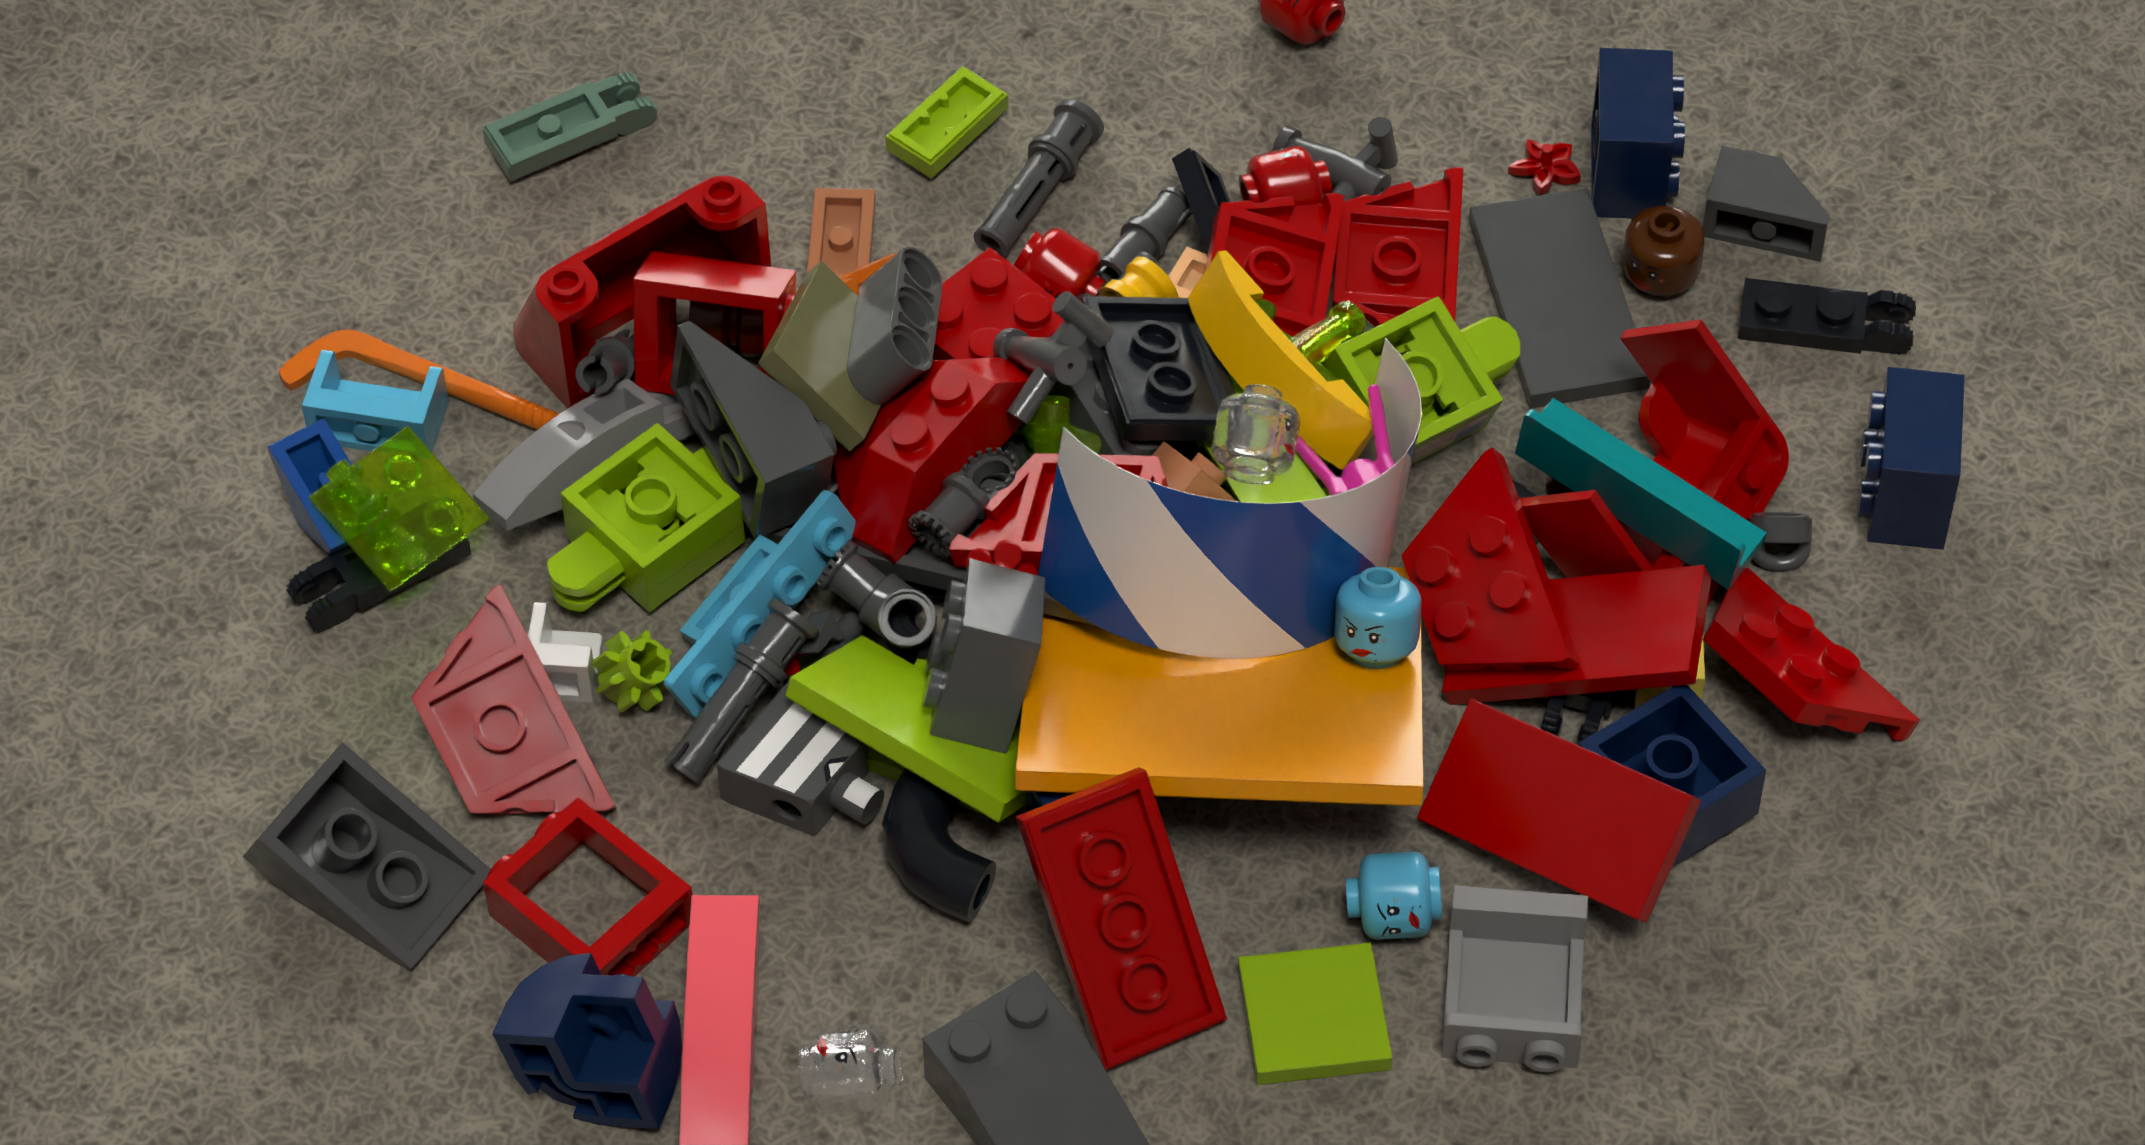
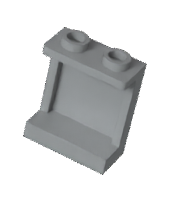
[1441,885,1588,1072]

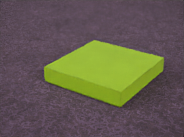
[1238,942,1392,1085]

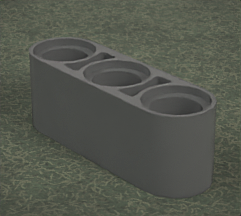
[847,246,942,405]

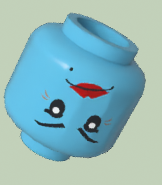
[1334,567,1422,669]
[1346,851,1442,940]

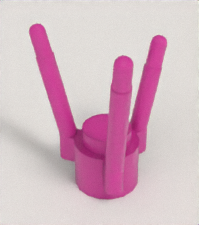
[1289,384,1395,496]

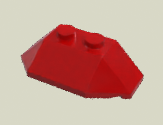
[834,357,1054,564]

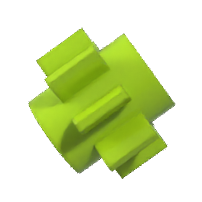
[591,630,672,713]

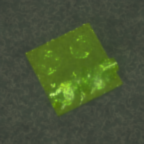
[309,426,489,592]

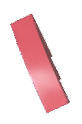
[679,895,760,1145]

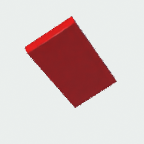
[1442,565,1711,705]
[1417,698,1702,923]
[1016,767,1227,1070]

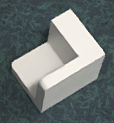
[528,602,603,703]

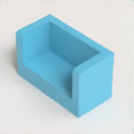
[301,350,449,460]

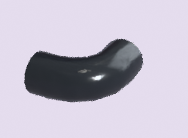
[882,768,996,922]

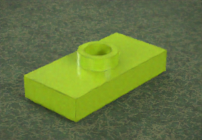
[885,66,1009,179]

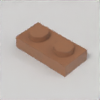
[807,188,876,277]

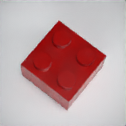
[933,247,1064,360]

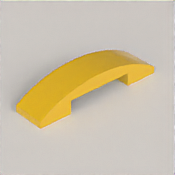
[1188,251,1373,470]

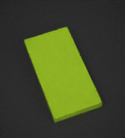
[785,635,1026,822]

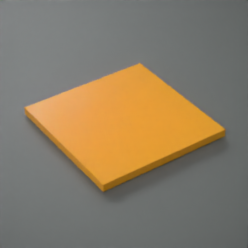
[1015,567,1423,806]

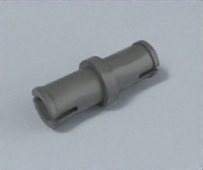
[1097,186,1192,285]
[576,329,635,395]

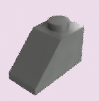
[1703,145,1830,262]

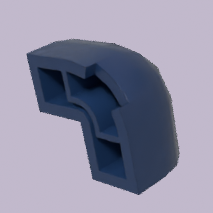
[492,953,682,1129]

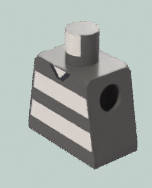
[717,681,884,836]

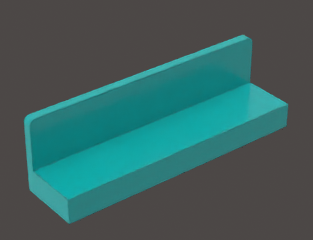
[1515,398,1767,590]

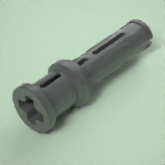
[973,99,1104,257]
[664,597,819,785]

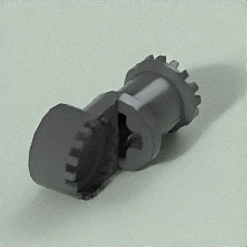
[908,447,1019,558]
[815,540,938,650]

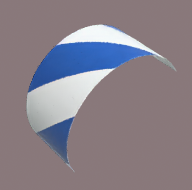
[1038,338,1422,659]

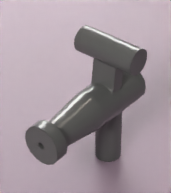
[1272,117,1398,201]
[993,291,1114,426]

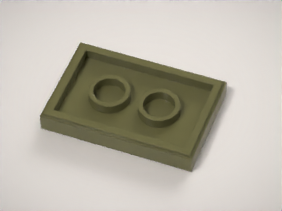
[758,261,881,451]

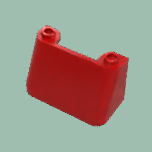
[513,175,771,409]

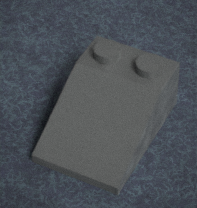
[670,321,837,539]
[243,742,490,971]
[922,970,1150,1145]

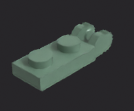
[483,71,658,182]

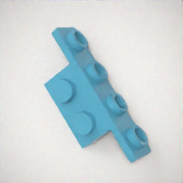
[664,490,856,718]

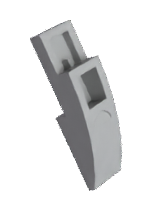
[473,378,697,531]

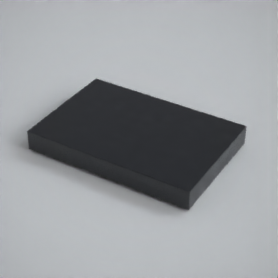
[1081,296,1248,441]

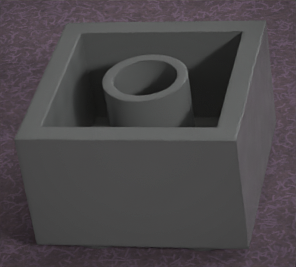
[922,558,1045,753]

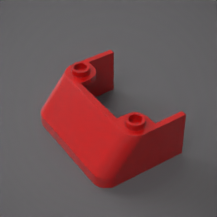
[1519,319,1789,605]

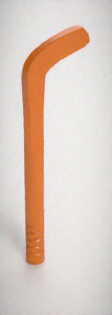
[278,329,560,430]

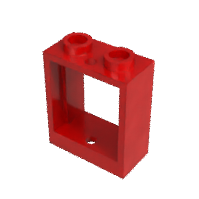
[633,251,796,395]
[483,797,693,977]

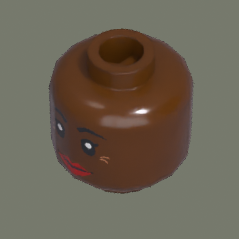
[1623,205,1705,296]

